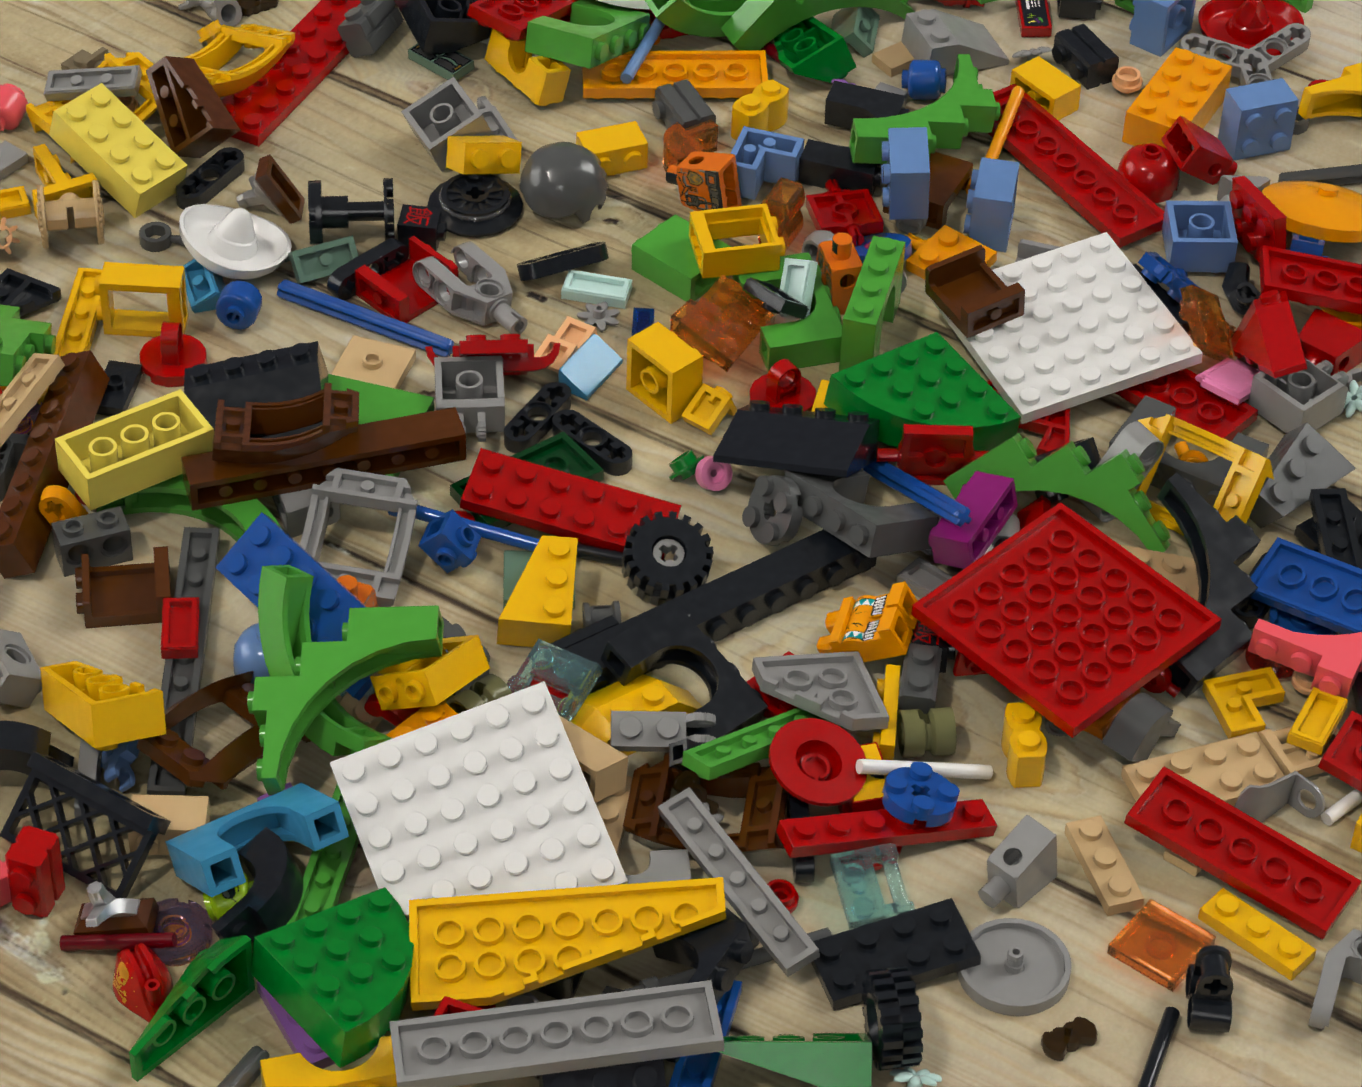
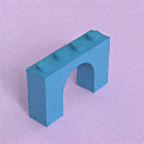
[165,782,349,897]

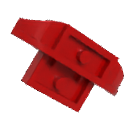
[425,334,561,376]

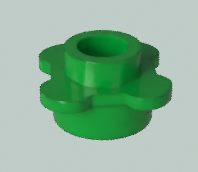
[669,449,704,480]

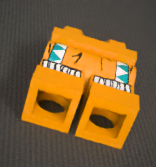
[816,581,918,663]

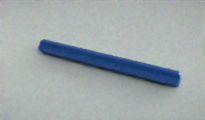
[277,279,454,357]
[863,461,972,527]

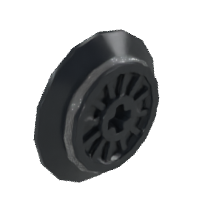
[427,173,523,237]

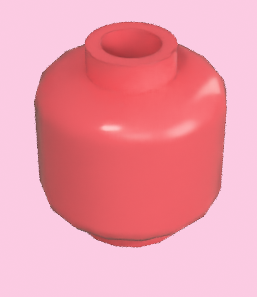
[0,83,28,131]

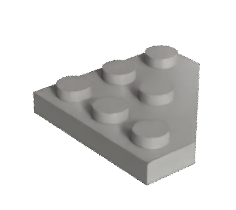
[752,651,889,731]

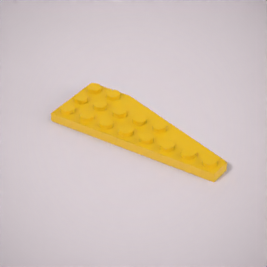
[409,877,726,1011]

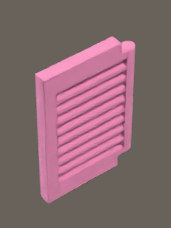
[1195,358,1261,405]

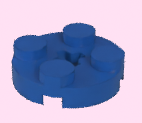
[882,761,960,827]

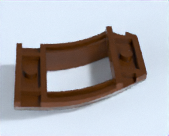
[212,383,359,464]
[136,671,311,790]
[623,752,788,854]

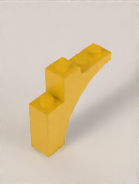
[1298,62,1362,120]

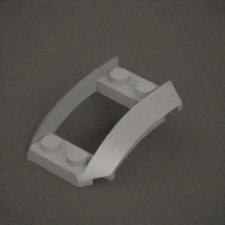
[300,468,418,607]

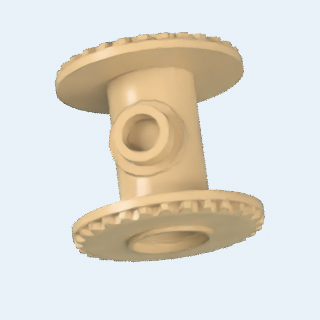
[36,180,105,249]

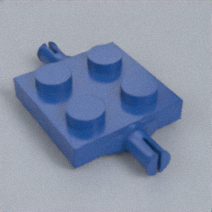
[1138,252,1206,304]

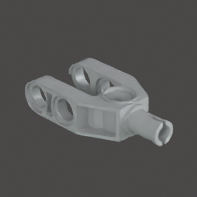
[412,241,528,334]
[1308,929,1362,1030]

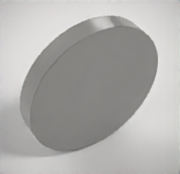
[957,918,1071,1016]

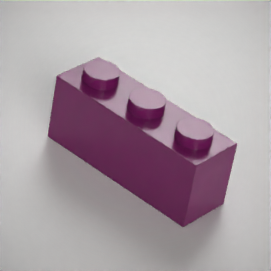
[928,471,1018,569]

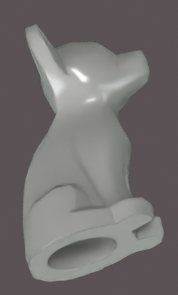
[178,0,242,27]

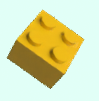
[626,322,703,424]

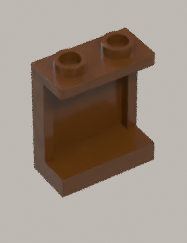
[883,151,973,230]
[925,245,1025,338]
[75,546,172,628]

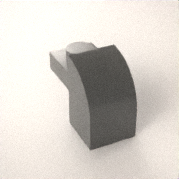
[1102,692,1181,762]

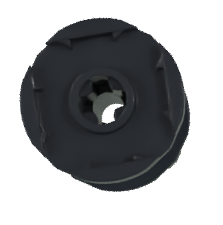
[308,178,395,245]

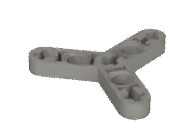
[1180,23,1311,86]

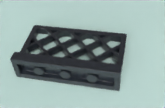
[0,751,171,898]

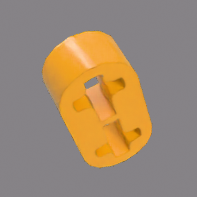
[39,485,89,526]

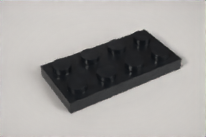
[811,898,981,1011]

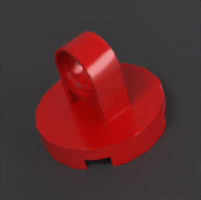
[139,321,207,387]
[749,359,816,411]

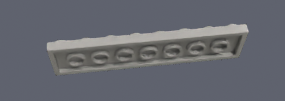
[389,980,724,1087]

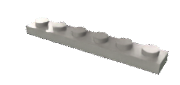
[658,787,820,977]

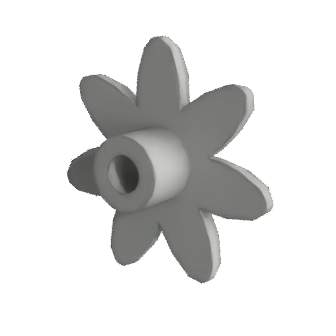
[1012,46,1052,61]
[577,302,620,332]

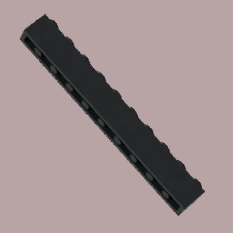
[557,529,877,700]

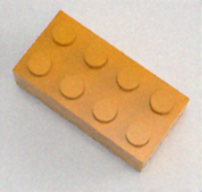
[1122,47,1232,149]

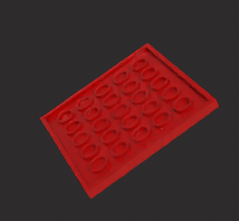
[911,502,1222,738]

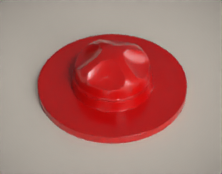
[769,718,867,807]

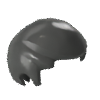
[519,142,609,224]

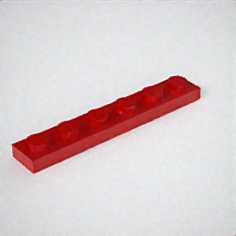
[776,799,998,858]

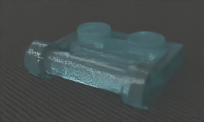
[507,638,603,721]
[830,843,915,929]

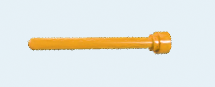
[965,86,1024,195]

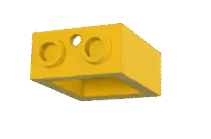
[689,203,785,279]
[94,262,189,337]
[370,635,490,711]

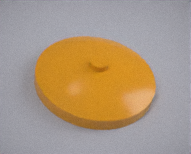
[1262,181,1362,243]

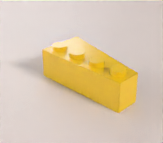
[40,661,166,751]

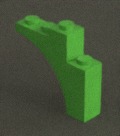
[0,305,56,387]

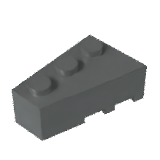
[1249,422,1356,529]

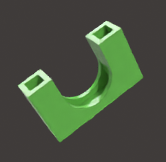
[525,0,651,69]
[839,236,906,371]
[732,252,842,372]

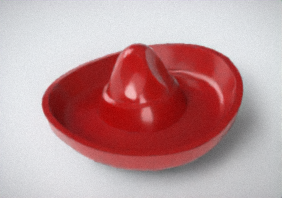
[1198,0,1304,65]

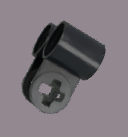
[1185,945,1234,1032]

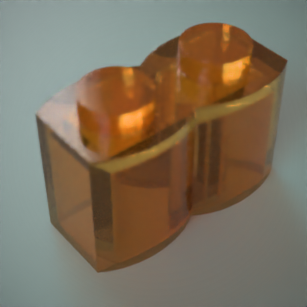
[758,177,805,252]

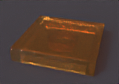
[1107,899,1216,992]

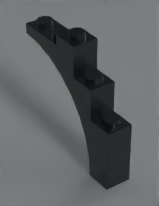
[1157,472,1261,698]

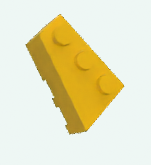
[497,535,578,649]

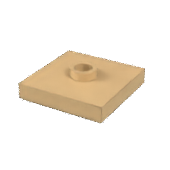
[331,335,416,389]

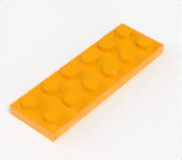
[582,50,768,99]

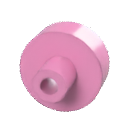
[695,456,732,491]

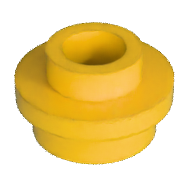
[197,19,225,44]

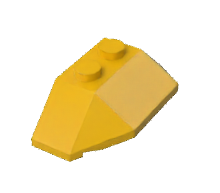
[571,674,702,756]

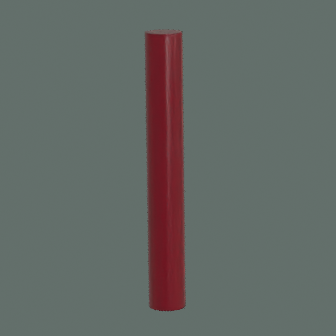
[60,932,177,951]

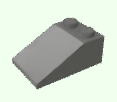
[901,9,1009,75]

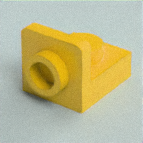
[681,383,737,436]

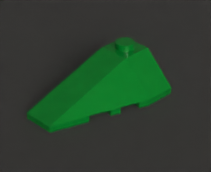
[129,935,255,1082]
[719,1033,872,1087]

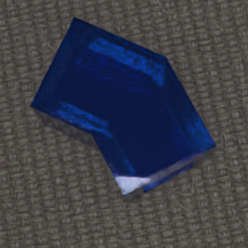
[632,307,655,336]

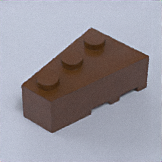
[146,56,240,158]

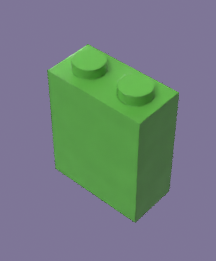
[631,214,731,304]

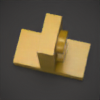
[32,144,97,220]

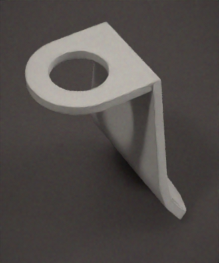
[1234,771,1325,823]

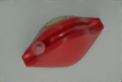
[113,943,173,1022]

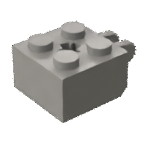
[434,356,505,442]
[1248,358,1349,434]

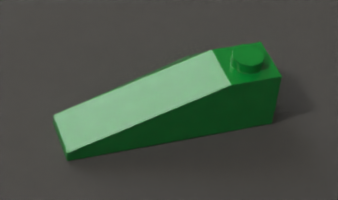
[774,17,856,83]

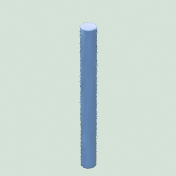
[620,18,665,84]

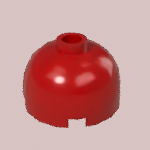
[1117,143,1180,203]

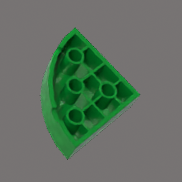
[824,332,1021,451]
[250,887,414,1068]

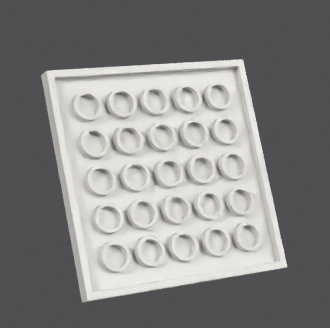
[931,232,1203,424]
[330,681,628,923]

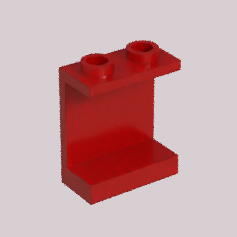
[355,236,459,323]

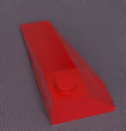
[1231,290,1308,378]

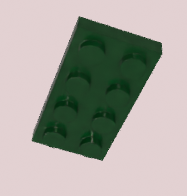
[450,431,604,528]

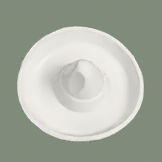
[179,204,292,280]

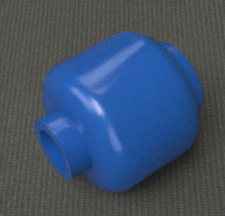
[902,60,947,100]
[216,280,262,330]

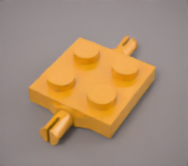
[906,225,997,280]

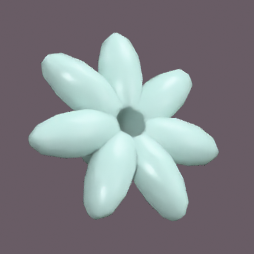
[1344,380,1362,418]
[890,1067,942,1087]

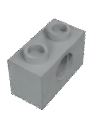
[0,629,42,708]

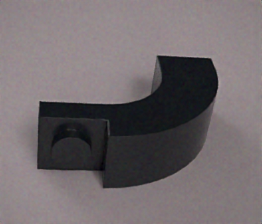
[0,721,74,793]
[211,827,303,943]

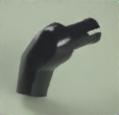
[1222,262,1261,315]

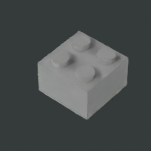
[401,77,494,172]

